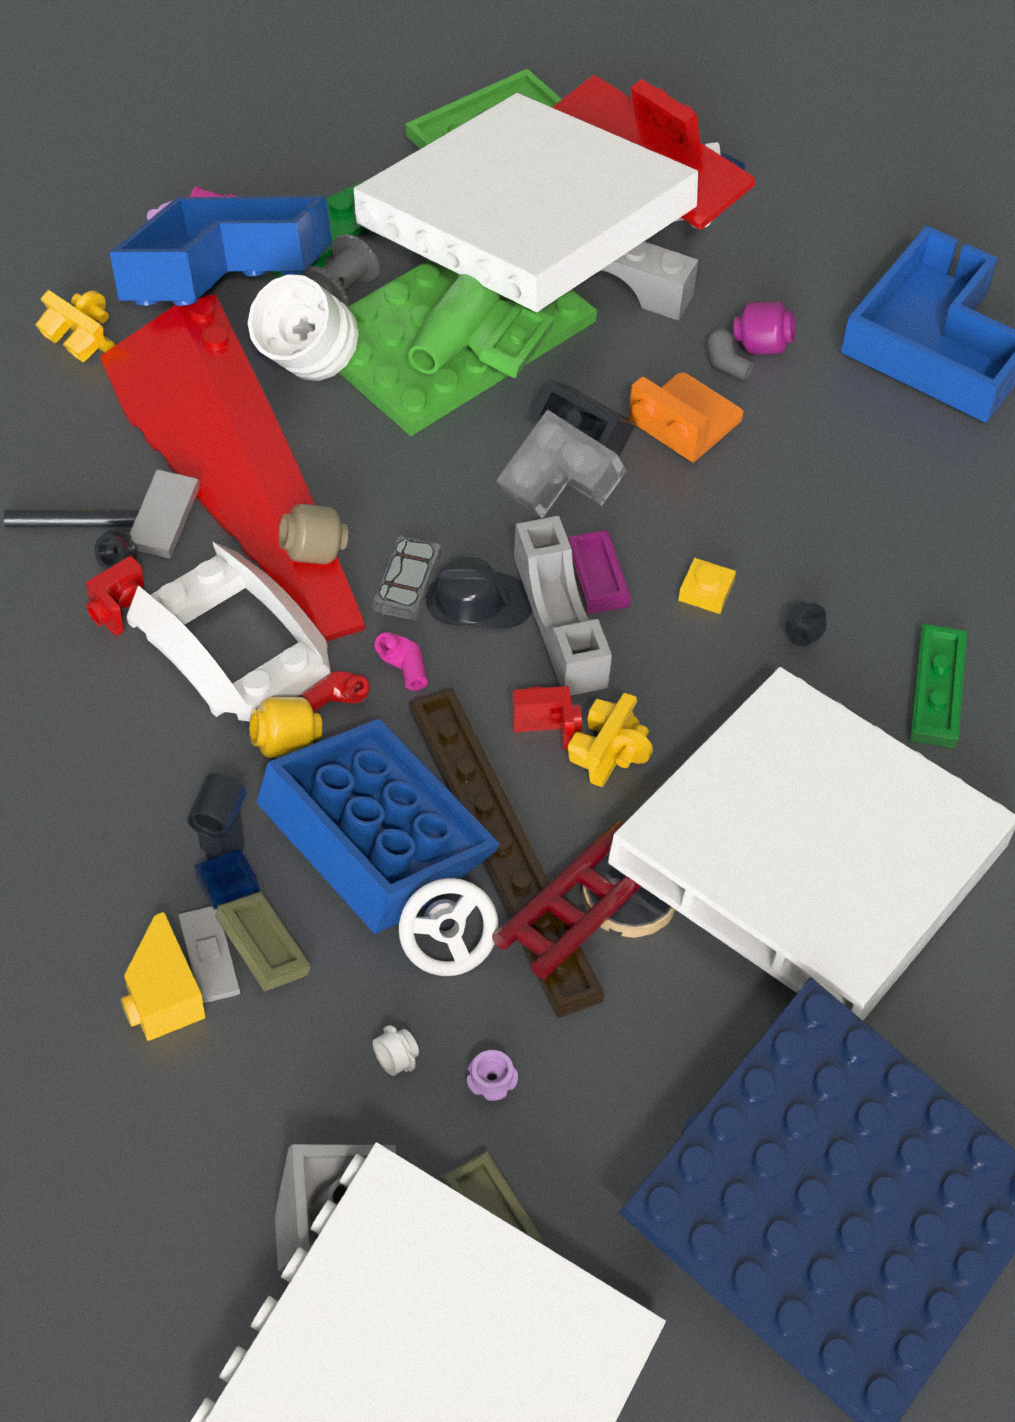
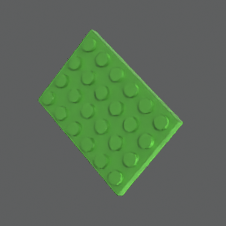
[338,259,597,436]

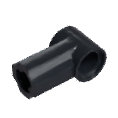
[187,773,247,865]

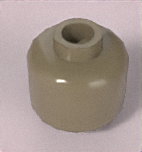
[278,504,348,564]

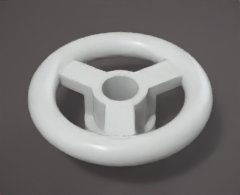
[399,878,498,976]

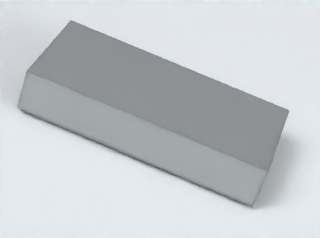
[130,469,200,559]

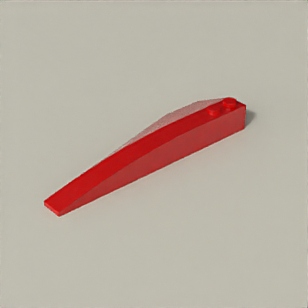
[100,294,365,642]

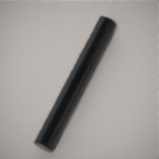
[4,510,139,527]

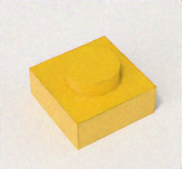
[678,558,736,614]

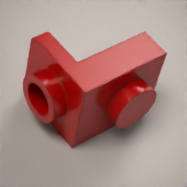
[511,686,582,750]

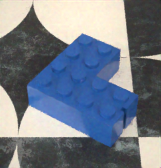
[109,196,332,306]
[841,225,1015,423]

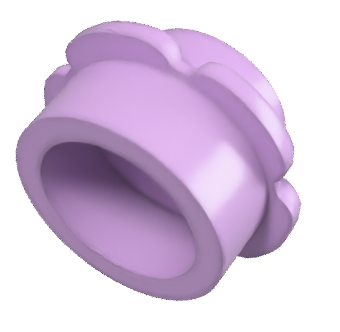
[467,1050,518,1101]

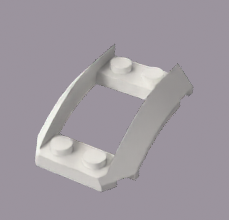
[126,542,331,722]

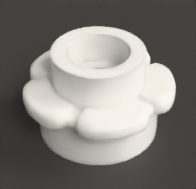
[373,1025,419,1076]

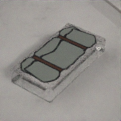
[373,535,441,621]

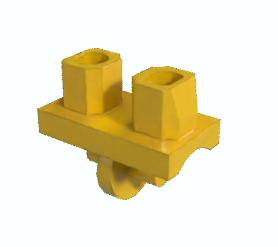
[35,290,115,363]
[568,693,653,787]

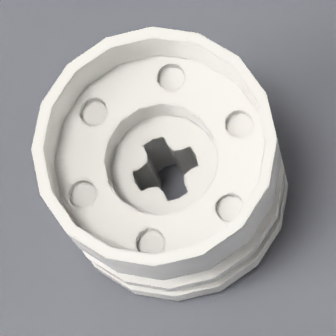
[248,275,359,381]

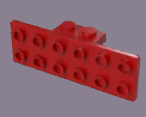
[552,75,755,229]

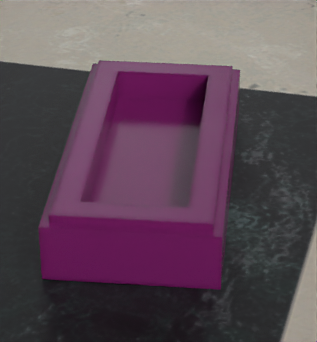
[567,530,631,614]

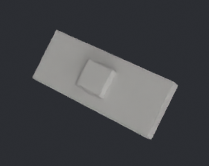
[178,905,240,1003]

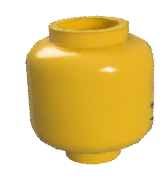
[249,697,322,758]

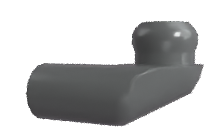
[707,329,754,381]

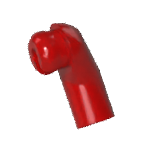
[299,671,370,713]

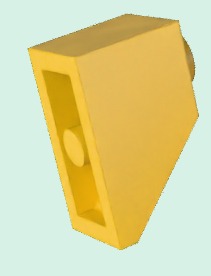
[120,912,205,1041]

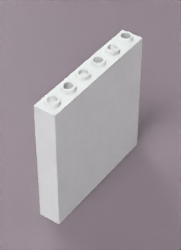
[354,93,698,312]
[608,667,1015,1020]
[191,1142,666,1422]

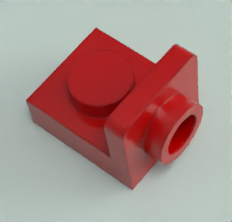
[86,555,145,636]

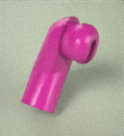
[374,632,428,691]

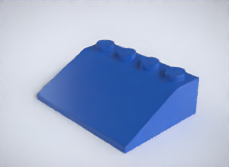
[256,718,500,934]

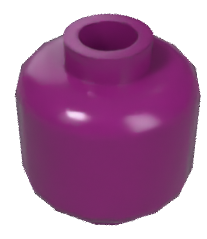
[734,300,796,355]

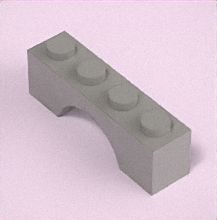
[601,242,698,321]
[514,516,612,696]

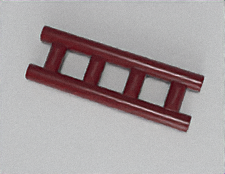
[492,821,641,979]

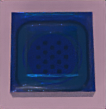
[194,849,260,910]

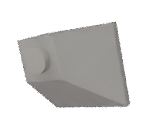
[275,1144,396,1271]

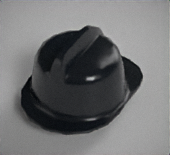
[426,557,532,629]

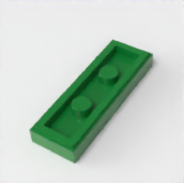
[909,624,967,749]

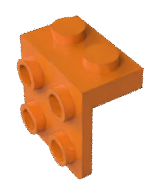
[628,373,743,463]

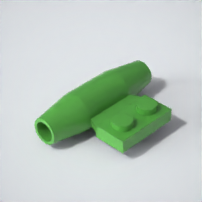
[409,274,555,379]

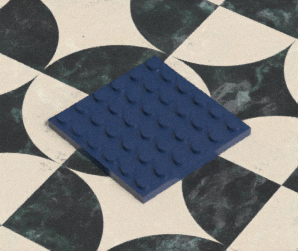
[618,977,1015,1422]

